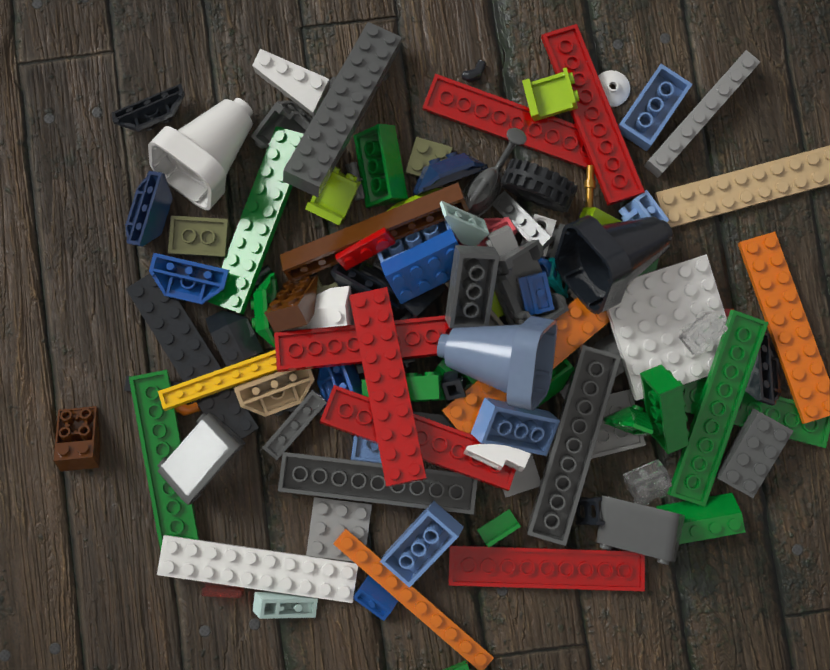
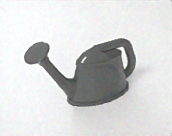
[463,128,527,217]

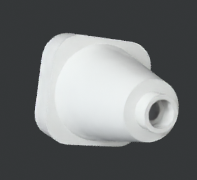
[148,98,253,210]

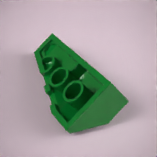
[602,405,653,436]

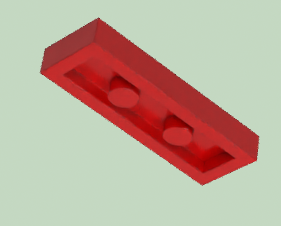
[335,227,396,270]

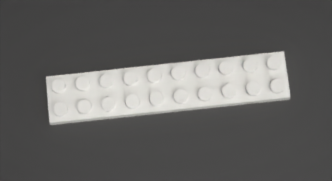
[157,535,358,603]

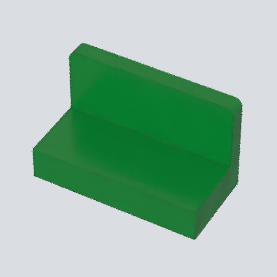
[476,509,521,548]

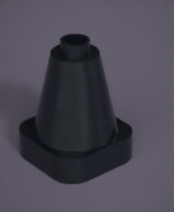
[555,215,673,314]

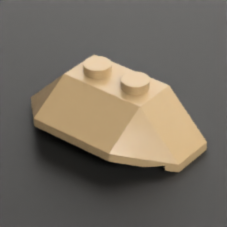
[234,369,315,417]

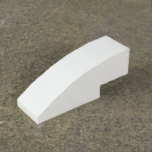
[463,444,531,472]

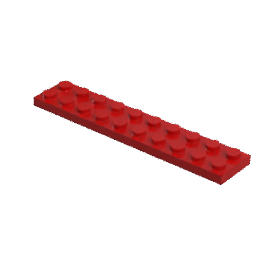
[541,24,645,206]
[422,74,591,170]
[349,287,427,487]
[274,315,453,372]
[320,385,516,491]
[448,545,645,591]

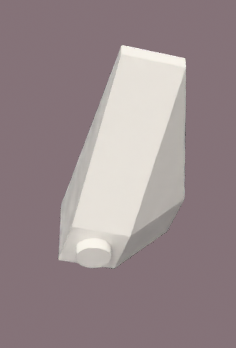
[281,286,354,332]

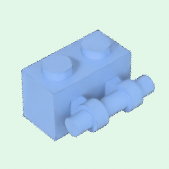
[618,190,669,222]

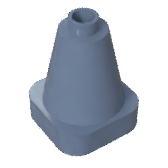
[437,316,557,411]

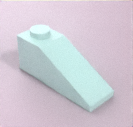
[440,201,489,246]
[252,591,318,619]

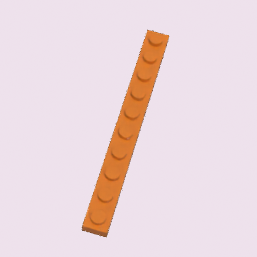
[333,528,494,670]

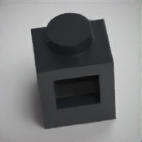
[441,370,466,400]

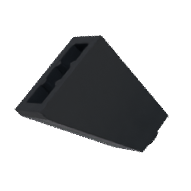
[394,284,446,320]

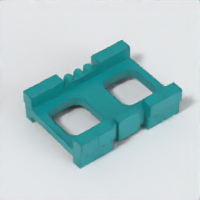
[547,257,569,298]

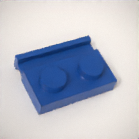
[517,271,554,315]

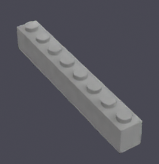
[644,50,760,178]

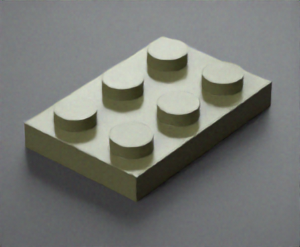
[168,216,229,258]

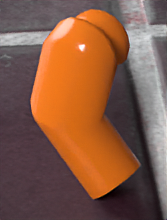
[175,402,200,416]

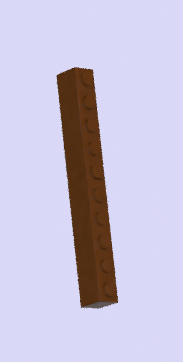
[280,182,469,282]

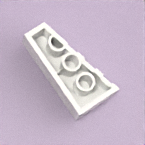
[252,49,330,117]

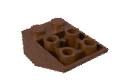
[264,275,318,333]
[53,406,100,472]

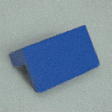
[353,575,398,621]

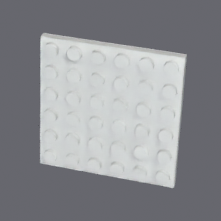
[606,254,727,400]

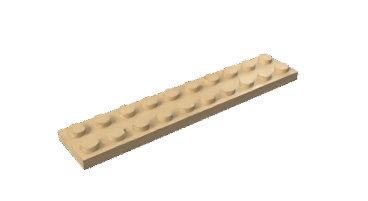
[655,145,830,228]

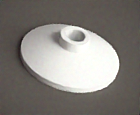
[598,70,630,107]

